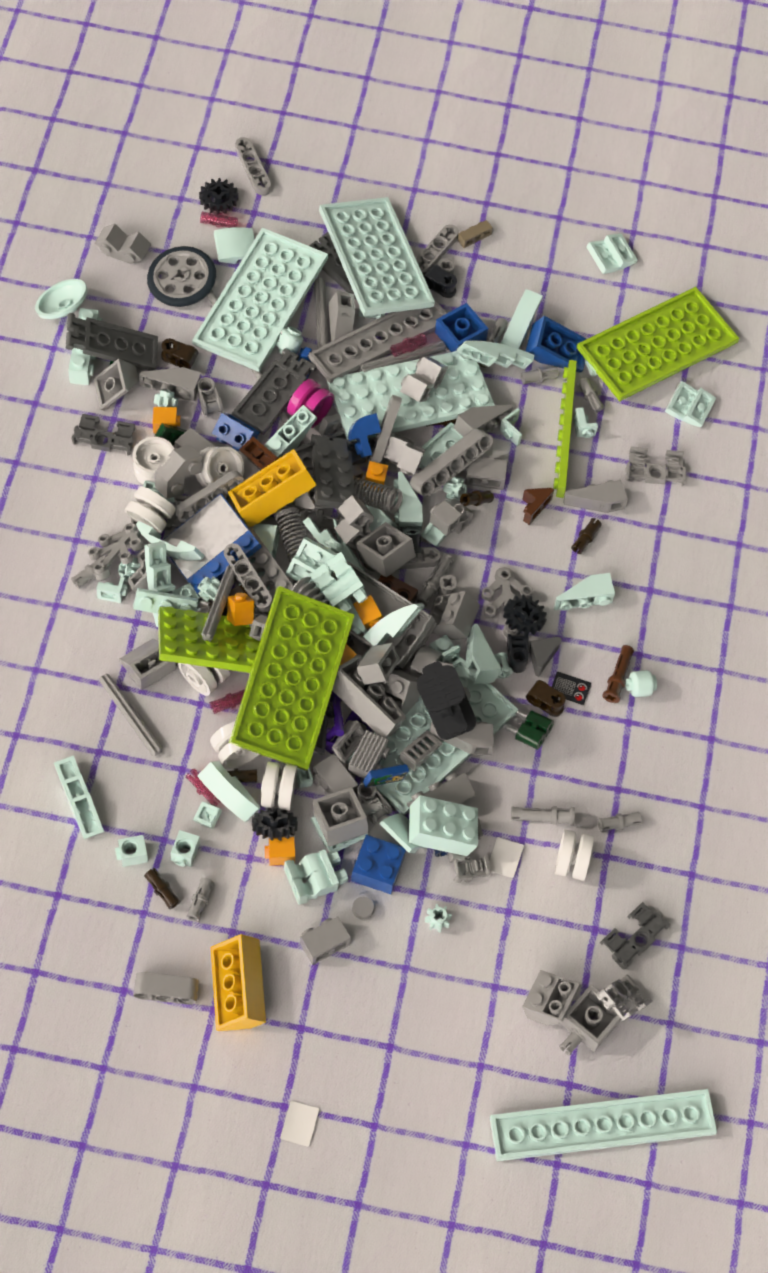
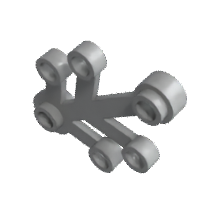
[88,523,143,581]
[481,567,533,637]

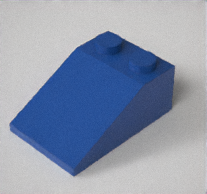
[526,316,586,372]

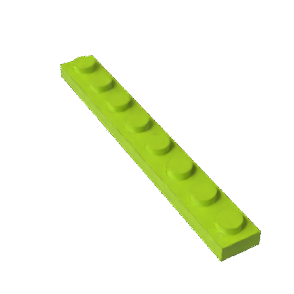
[553,360,577,498]

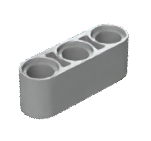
[133,972,199,1005]

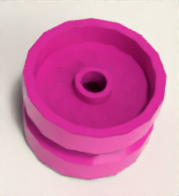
[287,379,334,428]

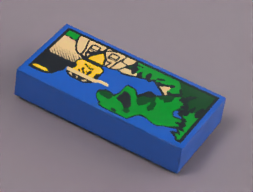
[363,764,409,788]

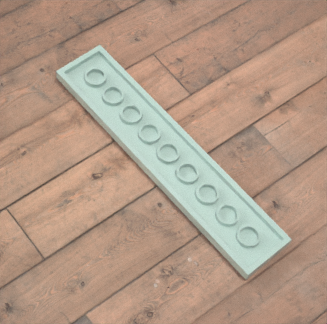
[490,1089,717,1161]

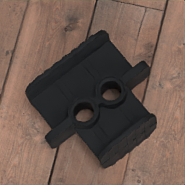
[416,661,477,740]

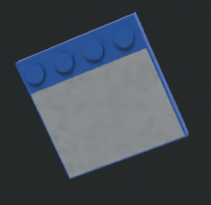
[163,493,262,597]

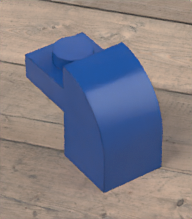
[348,413,382,458]

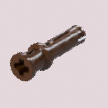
[602,645,634,703]

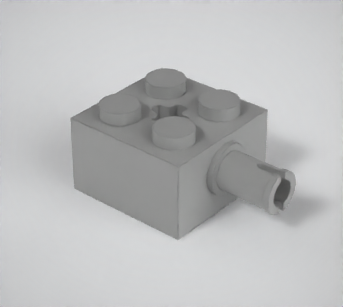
[356,522,415,578]
[312,787,383,847]
[559,985,622,1056]

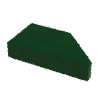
[154,423,187,446]

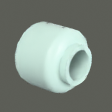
[276,326,303,354]
[625,670,657,697]

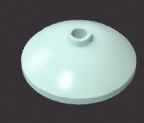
[35,279,88,320]

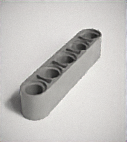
[410,429,493,497]

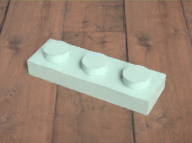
[133,588,198,614]

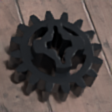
[199,178,238,215]
[503,594,547,636]
[252,808,298,841]

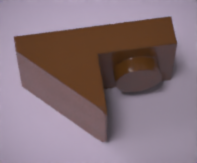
[522,488,554,525]

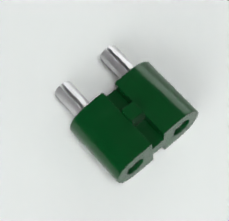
[505,709,554,750]

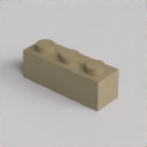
[457,220,493,248]

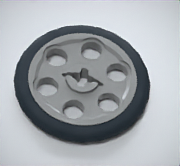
[147,246,216,307]

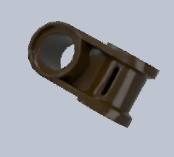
[161,338,199,369]
[526,680,566,717]

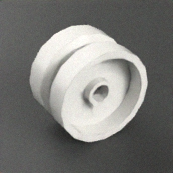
[133,437,174,485]
[195,447,244,490]
[125,486,176,533]
[178,663,230,696]
[210,721,260,769]
[261,761,297,811]
[555,829,594,881]

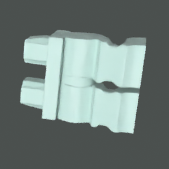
[309,552,368,612]
[284,849,348,905]

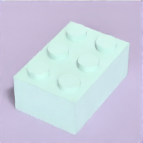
[409,795,478,856]

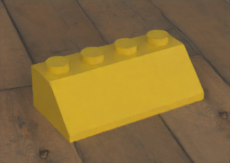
[228,449,316,527]
[210,934,266,1031]

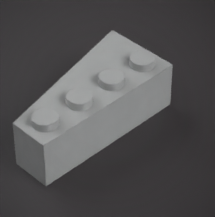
[332,654,406,739]

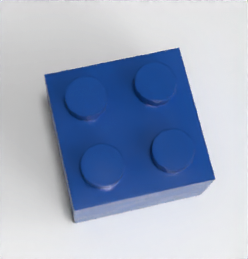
[435,303,489,352]
[351,835,406,895]

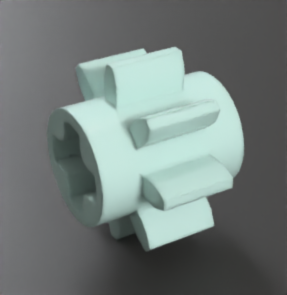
[153,390,179,407]
[443,476,467,500]
[118,558,141,582]
[198,576,221,602]
[425,904,452,933]

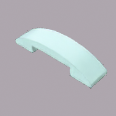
[136,521,205,561]

